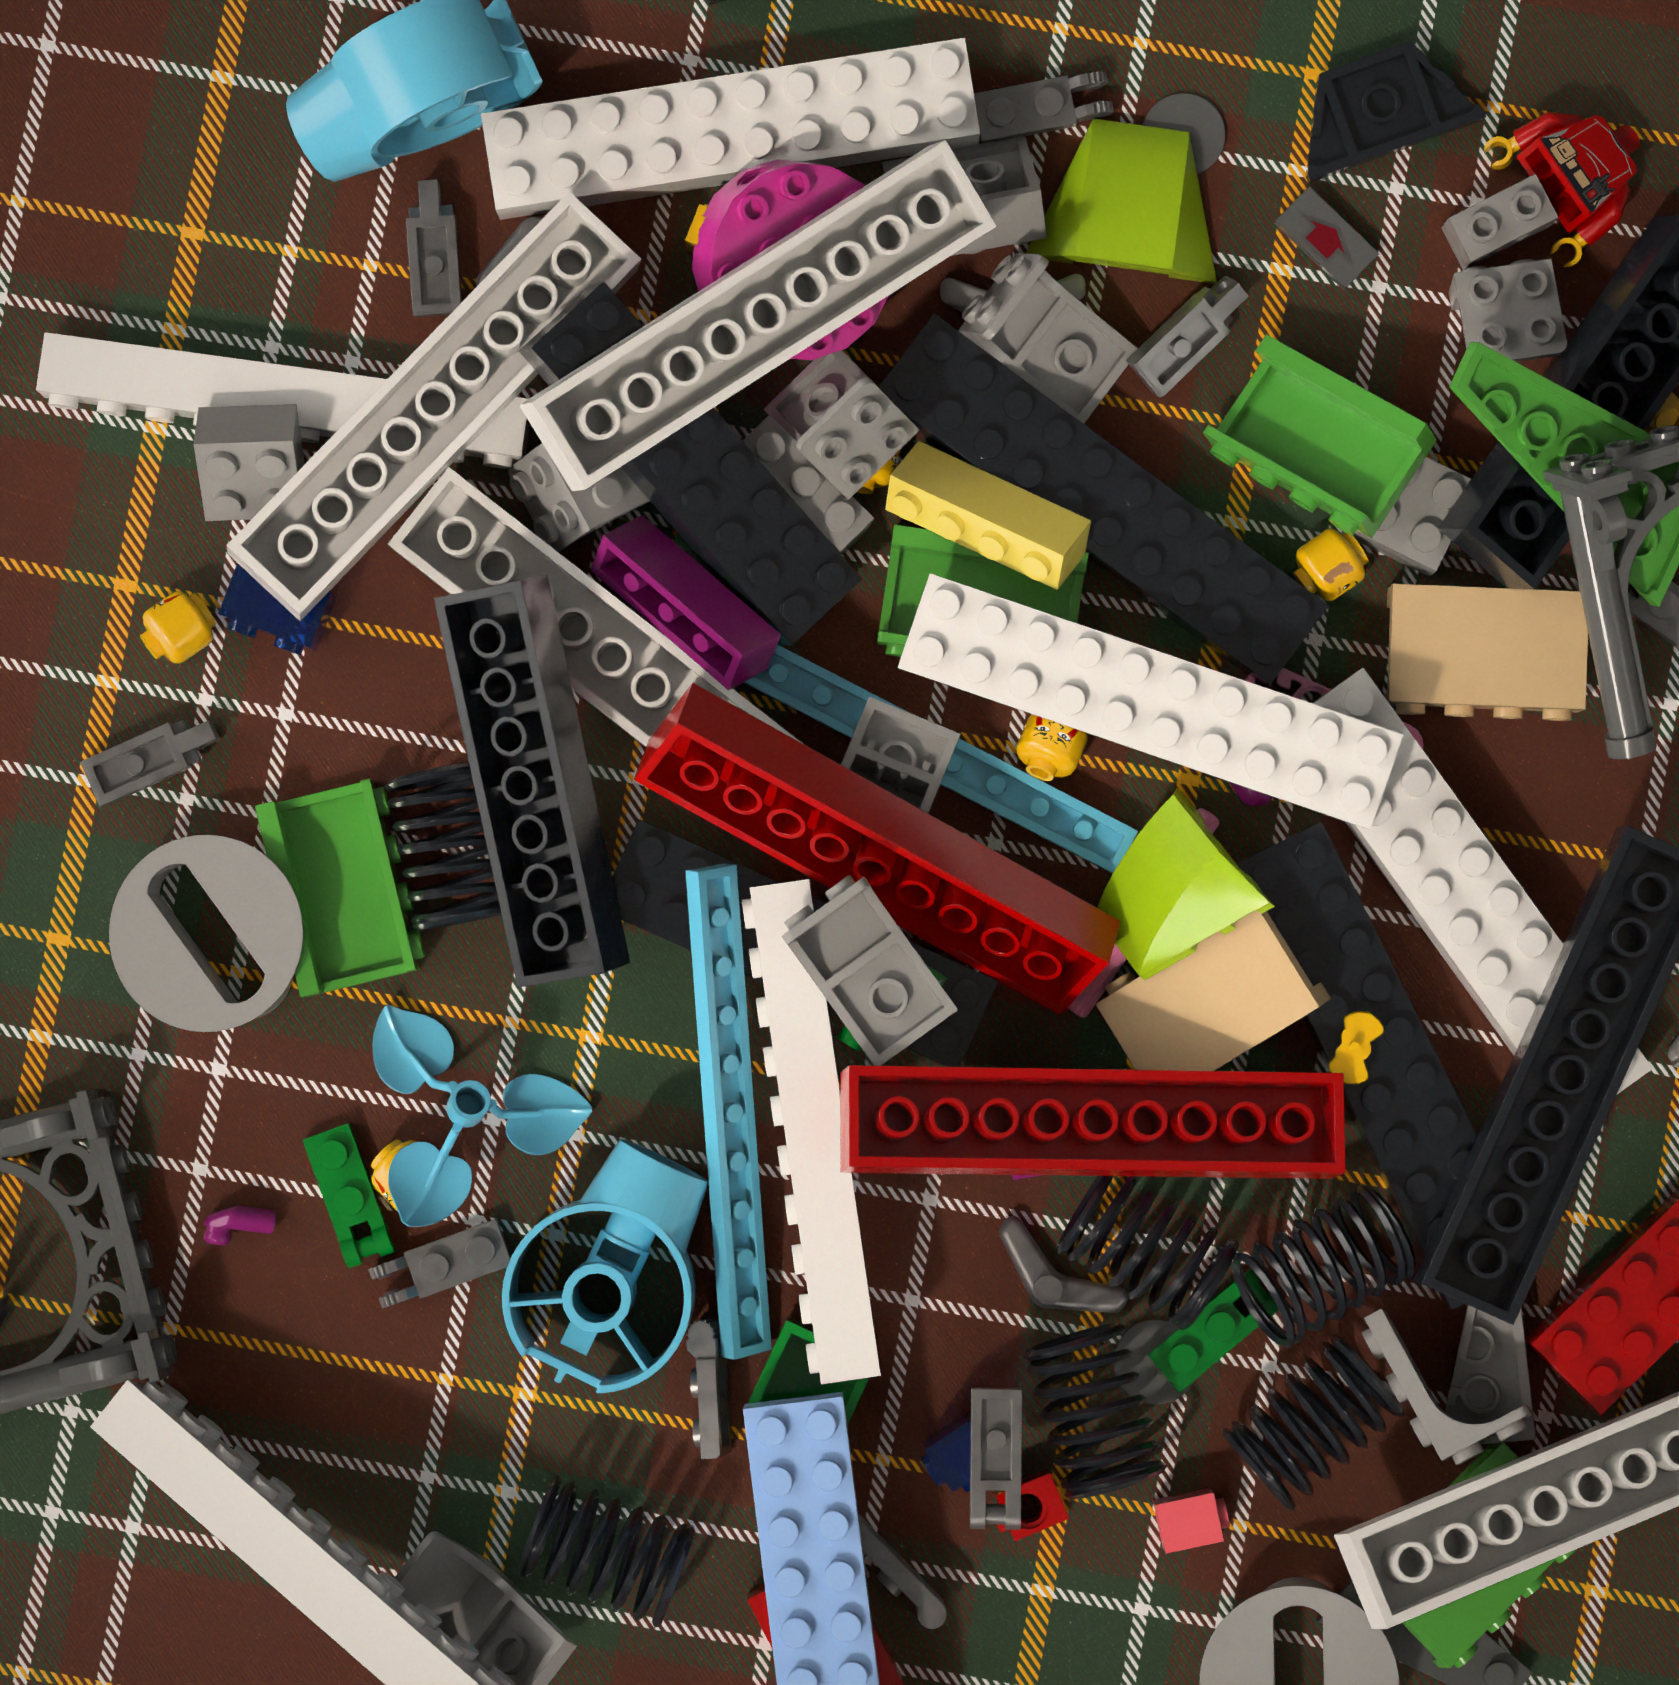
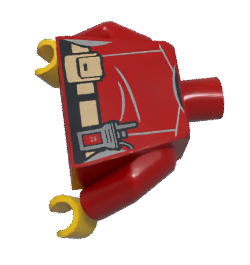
[1484,112,1640,267]

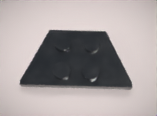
[1306,41,1486,183]

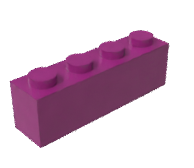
[590,515,781,691]

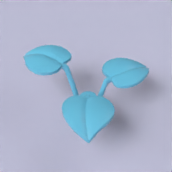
[372,1005,592,1227]

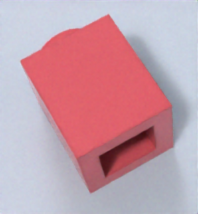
[1152,1488,1230,1554]

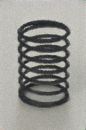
[383,762,502,931]
[1056,1176,1239,1330]
[1232,1184,1416,1348]
[1022,1322,1167,1500]
[1223,1334,1404,1511]
[517,1475,696,1628]

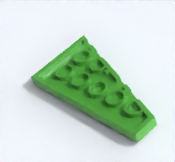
[1449,342,1679,607]

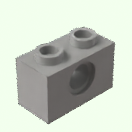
[1441,174,1558,270]

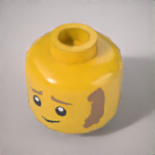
[1293,528,1369,601]

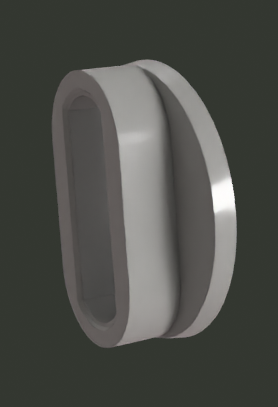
[109,835,304,1032]
[1199,1577,1399,1685]

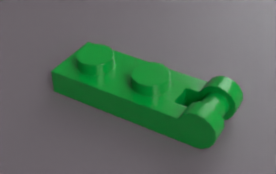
[302,1123,396,1269]
[1146,1267,1279,1393]

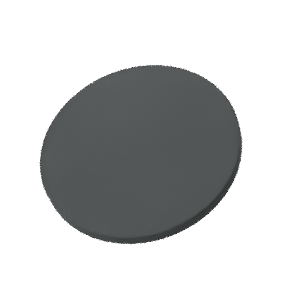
[1143,93,1225,175]
[1114,1320,1194,1405]

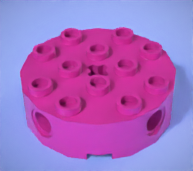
[692,159,888,360]

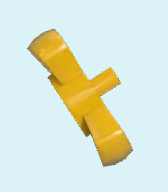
[1328,1011,1384,1084]

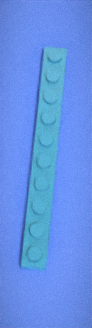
[743,644,1138,874]
[685,863,772,1360]

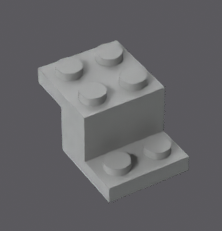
[841,696,961,813]

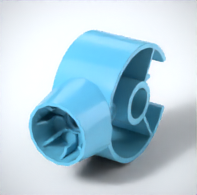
[286,0,543,182]
[502,1139,709,1393]

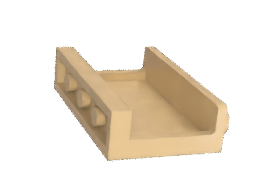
[1384,584,1588,721]
[1096,910,1331,1071]

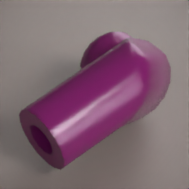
[203,1205,276,1245]

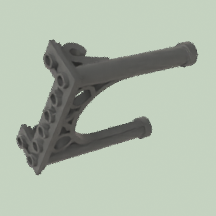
[1543,425,1679,759]
[0,1089,178,1414]

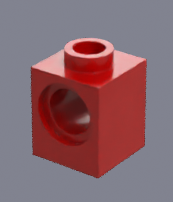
[994,1468,1069,1541]

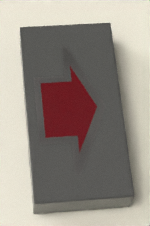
[1274,186,1379,291]

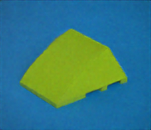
[1026,119,1217,284]
[1098,788,1275,980]

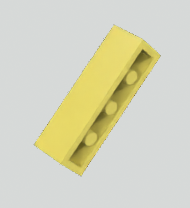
[885,441,1091,590]

